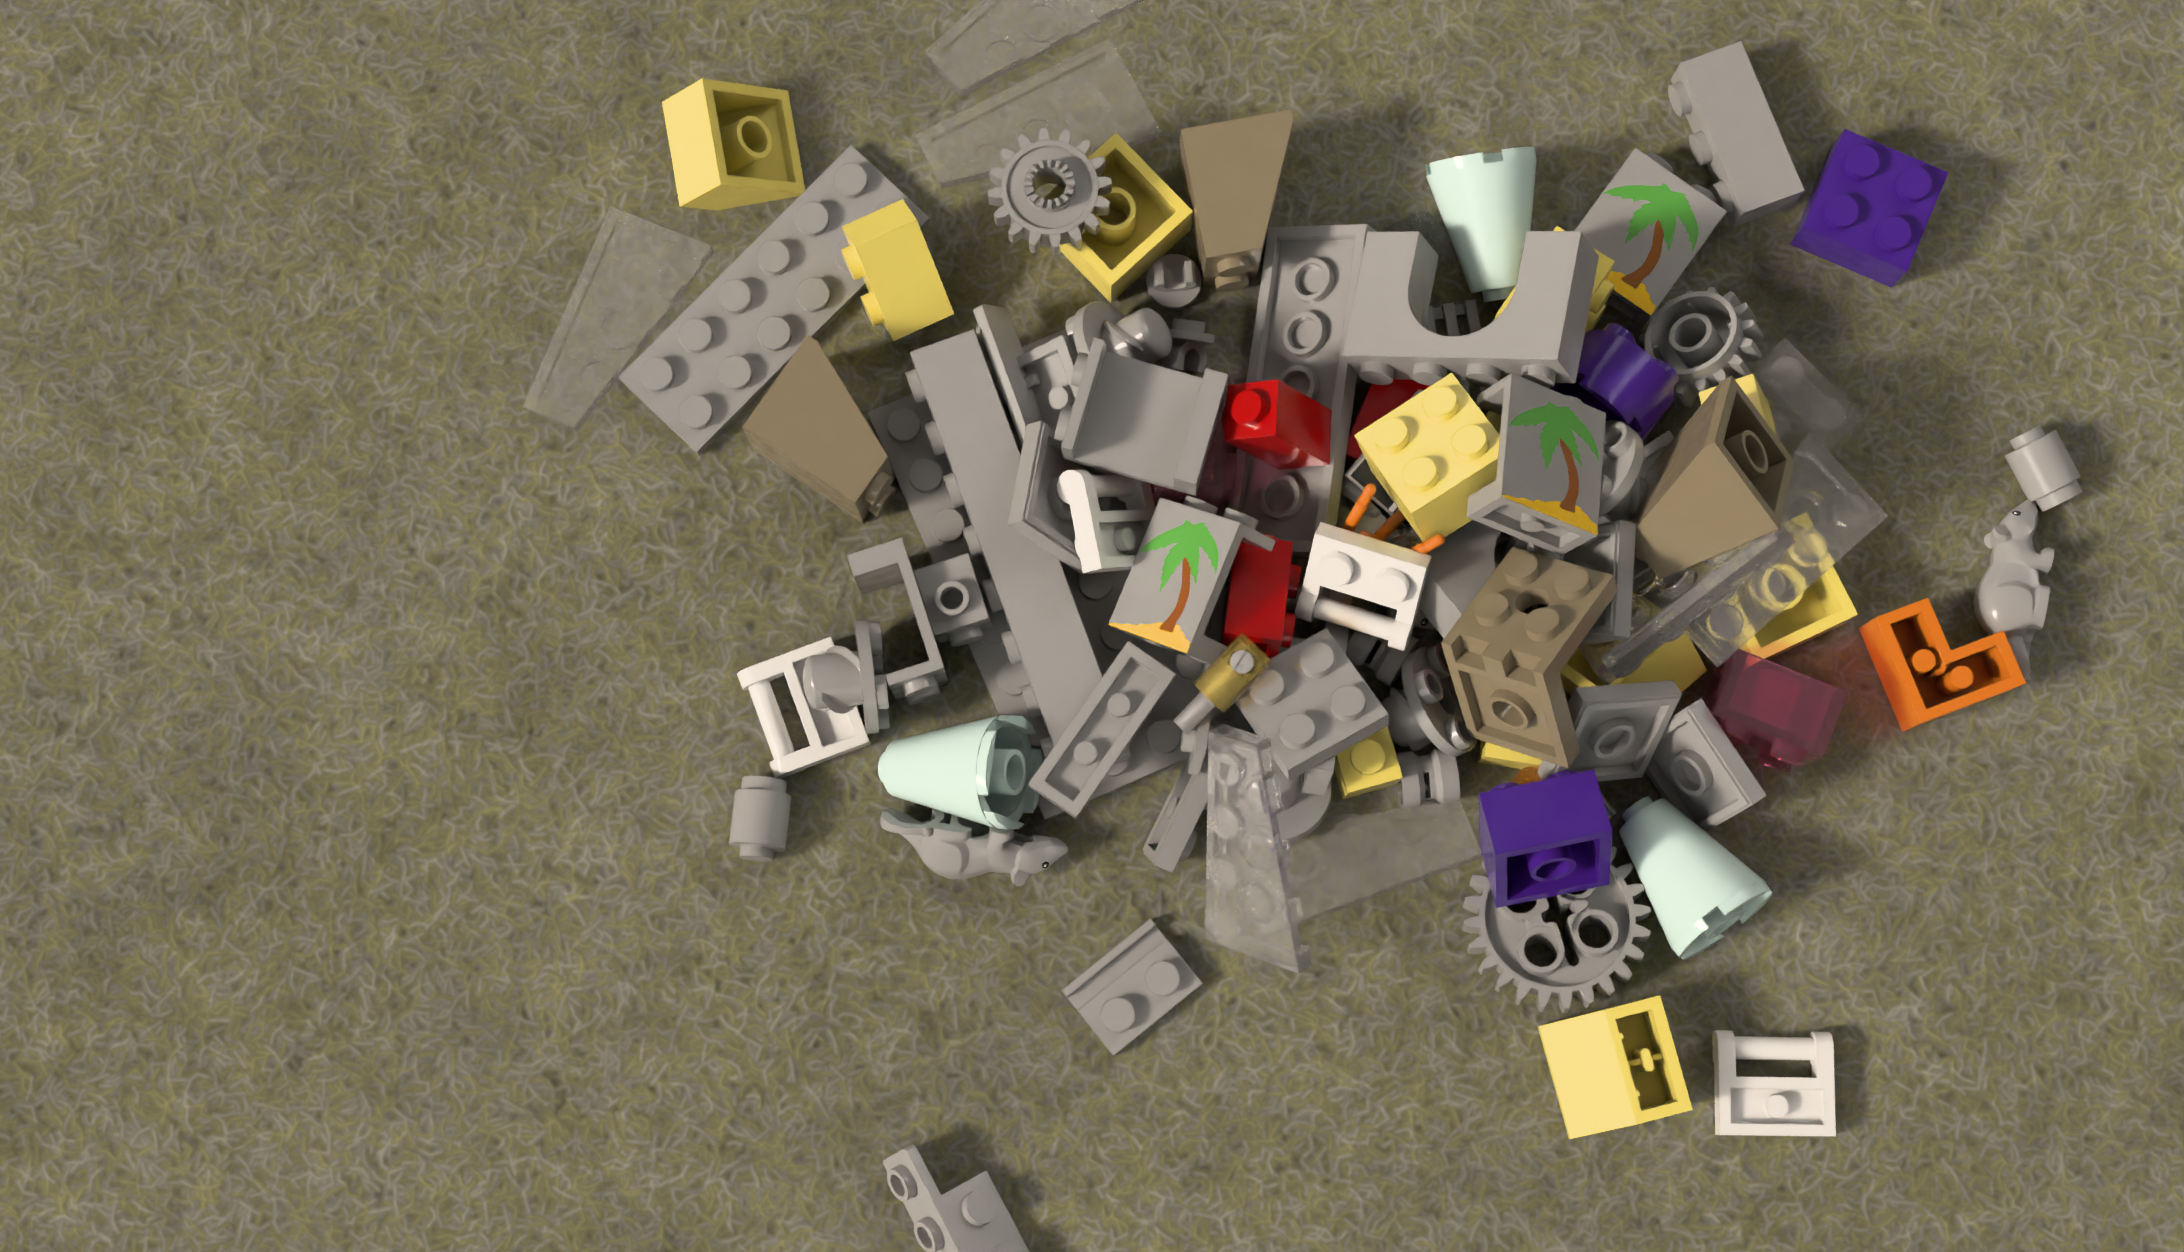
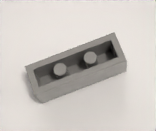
[1668,41,1805,227]

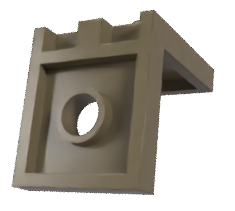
[1441,547,1618,768]

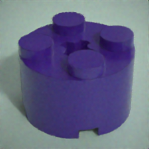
[1549,323,1679,441]

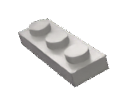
[1028,641,1176,819]

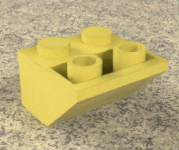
[1538,995,1693,1139]

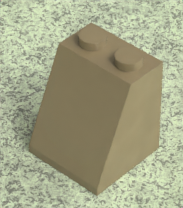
[1178,109,1294,292]
[742,335,896,524]
[1632,376,1795,580]

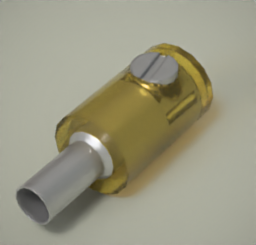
[1173,632,1274,734]

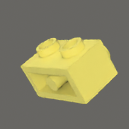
[841,199,954,341]

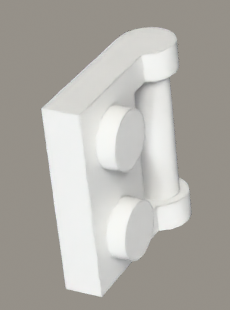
[1057,470,1155,573]
[1295,522,1432,651]
[737,637,871,779]
[1712,1030,1836,1137]

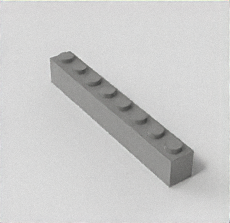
[905,329,1130,764]

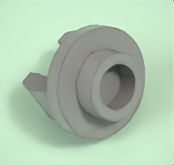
[1146,254,1201,310]
[1161,318,1215,373]

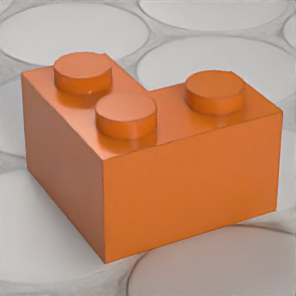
[1859,598,2026,732]

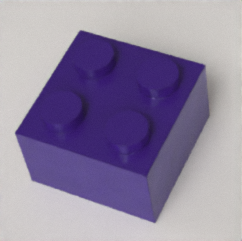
[1790,129,1948,288]
[1479,770,1612,908]

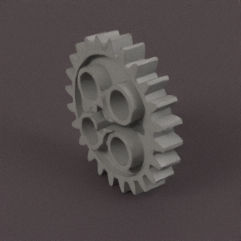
[1462,846,1651,1013]

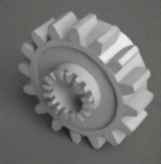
[988,127,1112,255]
[1639,287,1764,407]

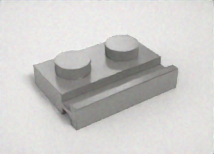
[1061,918,1203,1056]

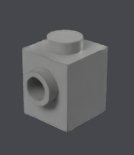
[914,553,993,647]

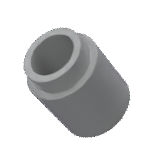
[2004,425,2083,512]
[729,776,791,862]

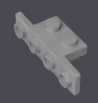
[973,304,1079,453]
[883,1144,1029,1252]

